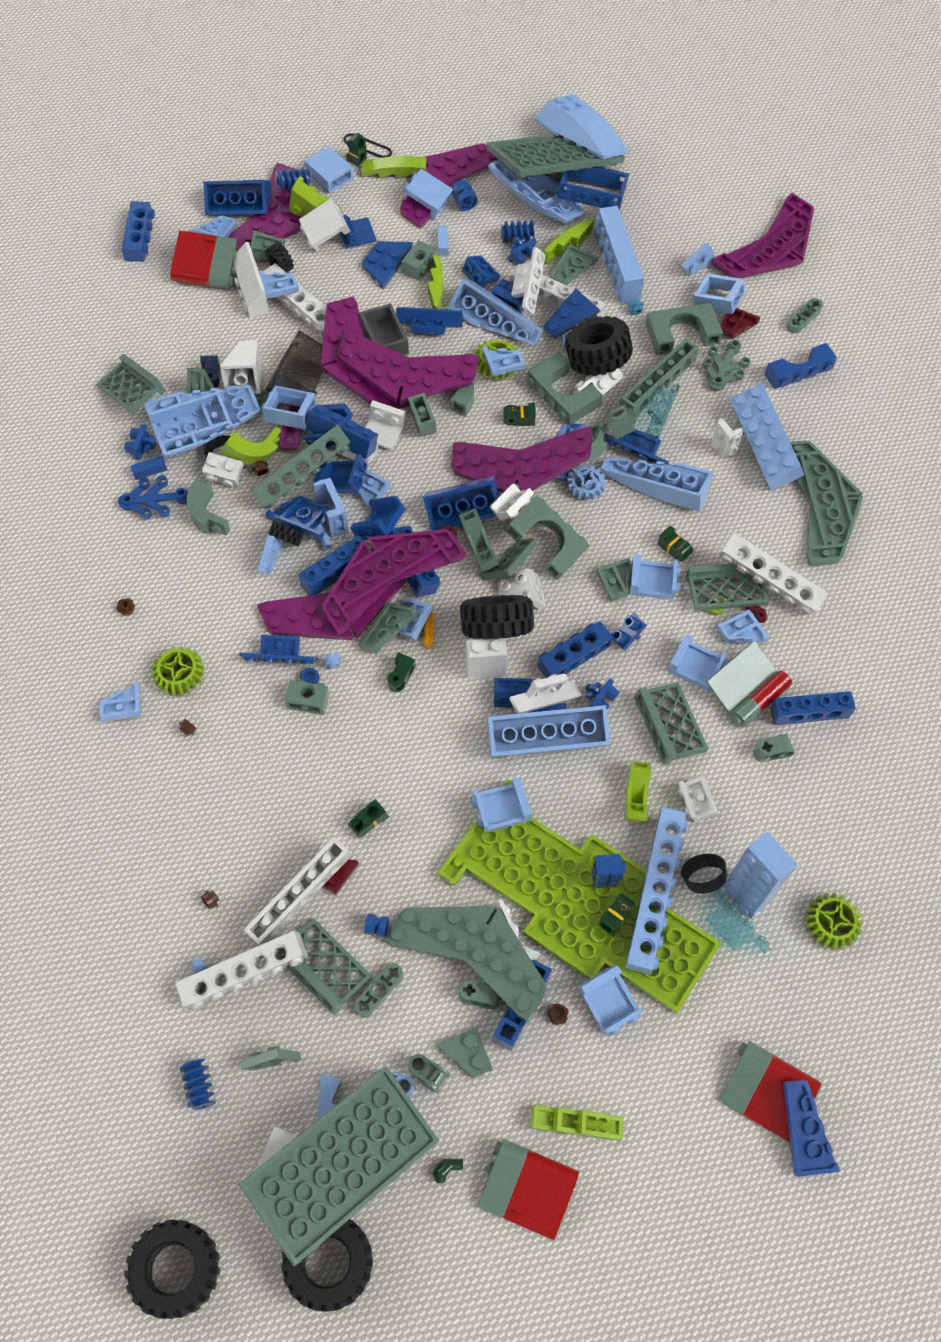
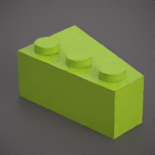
[289,176,342,217]

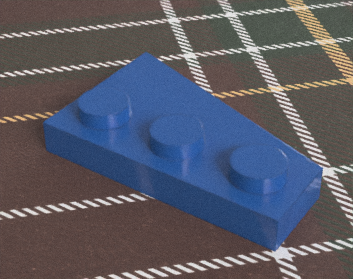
[542,288,601,339]

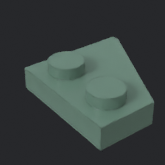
[250,231,286,262]
[187,368,214,393]

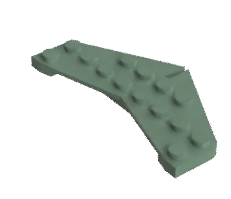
[790,440,864,566]
[384,906,547,1023]

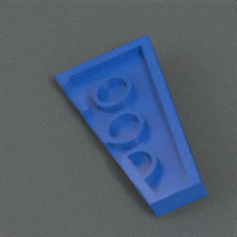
[783,1079,840,1177]

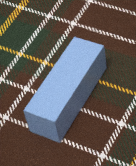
[437,226,448,256]

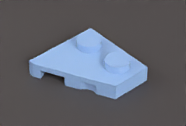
[259,270,299,299]
[482,346,525,376]
[359,470,391,512]
[717,610,769,643]

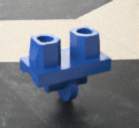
[507,236,537,265]
[124,424,156,461]
[611,612,647,650]
[585,678,620,710]

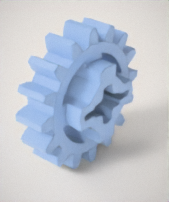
[567,464,606,501]

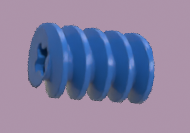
[275,168,310,191]
[501,220,534,243]
[180,1059,216,1110]

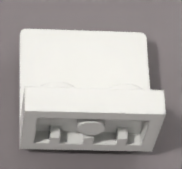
[365,401,406,450]
[497,568,546,610]

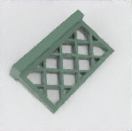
[96,354,166,414]
[686,561,769,611]
[634,682,709,765]
[278,918,372,1015]

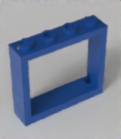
[557,166,629,211]

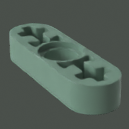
[787,298,823,333]
[354,963,403,1017]

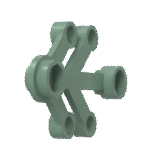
[702,339,751,391]

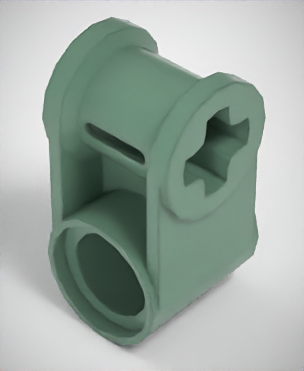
[754,734,795,763]
[458,980,500,1009]
[408,1054,451,1093]

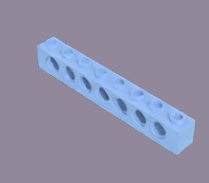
[625,807,688,975]

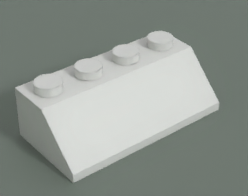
[231,242,269,318]

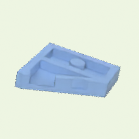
[681,242,715,276]
[257,535,284,574]
[399,597,433,640]
[99,682,141,722]

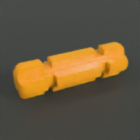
[423,613,435,648]

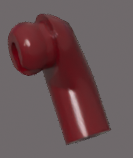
[745,605,767,623]

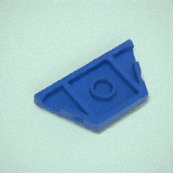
[362,241,413,289]
[265,496,329,540]

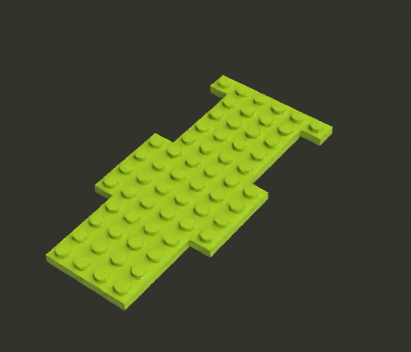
[438,779,721,1014]

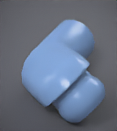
[308,532,332,550]

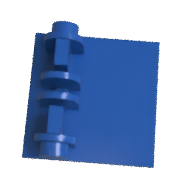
[340,215,377,248]

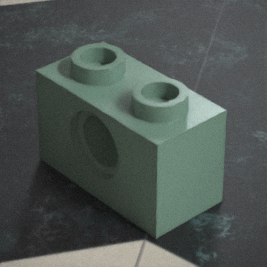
[401,240,435,280]
[408,393,437,437]
[607,403,637,440]
[285,680,330,715]

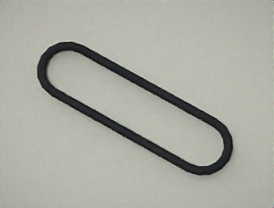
[344,133,392,158]

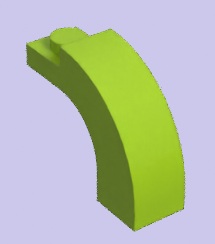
[221,427,281,465]
[625,760,651,822]

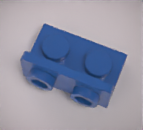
[462,255,500,288]
[493,677,533,708]

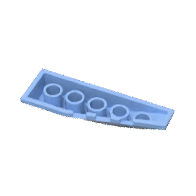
[447,279,544,345]
[600,457,714,511]

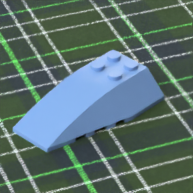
[535,94,628,159]
[488,160,585,223]
[144,384,261,458]

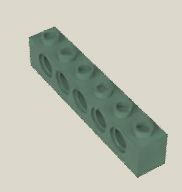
[619,338,699,417]
[251,424,351,508]

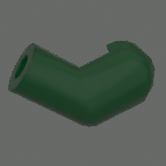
[433,1159,463,1184]

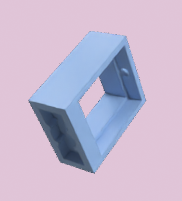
[693,274,745,314]
[262,385,316,430]

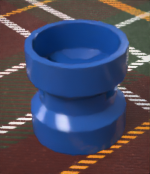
[364,913,389,938]

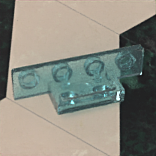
[646,384,680,438]
[706,888,771,954]

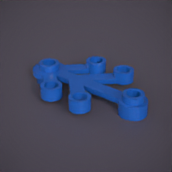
[118,475,188,520]

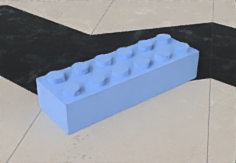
[594,206,644,304]
[730,383,805,491]
[486,705,611,758]
[723,831,798,918]

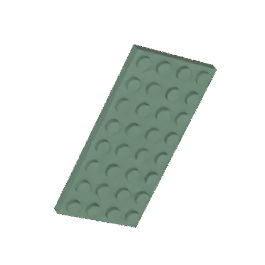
[486,134,625,178]
[238,1066,440,1266]

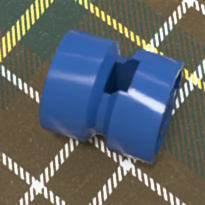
[452,179,478,211]

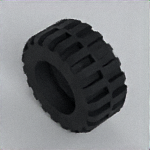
[565,316,633,376]
[460,595,534,639]
[124,1219,221,1319]
[281,1219,373,1312]

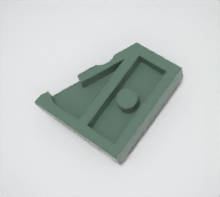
[596,558,630,602]
[438,1028,493,1079]
[240,1046,301,1071]

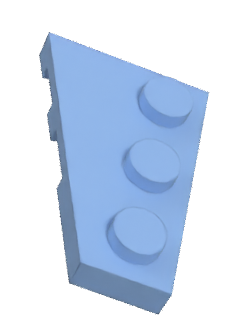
[191,215,237,237]

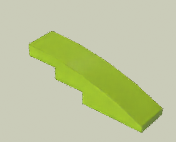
[361,156,427,179]
[543,218,594,265]
[428,255,443,309]
[529,1105,624,1141]

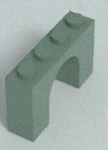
[645,303,723,355]
[527,351,603,425]
[504,495,590,580]

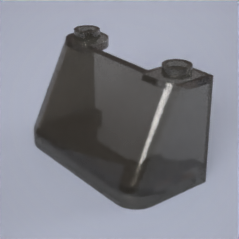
[265,330,323,396]

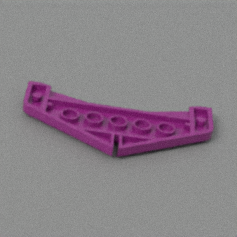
[400,143,499,228]
[228,162,302,252]
[712,192,814,278]
[320,296,409,409]
[339,330,479,404]
[451,427,592,493]
[322,529,467,635]
[257,578,406,641]

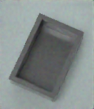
[359,303,409,355]

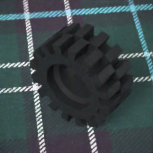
[266,242,294,273]
[268,521,304,547]

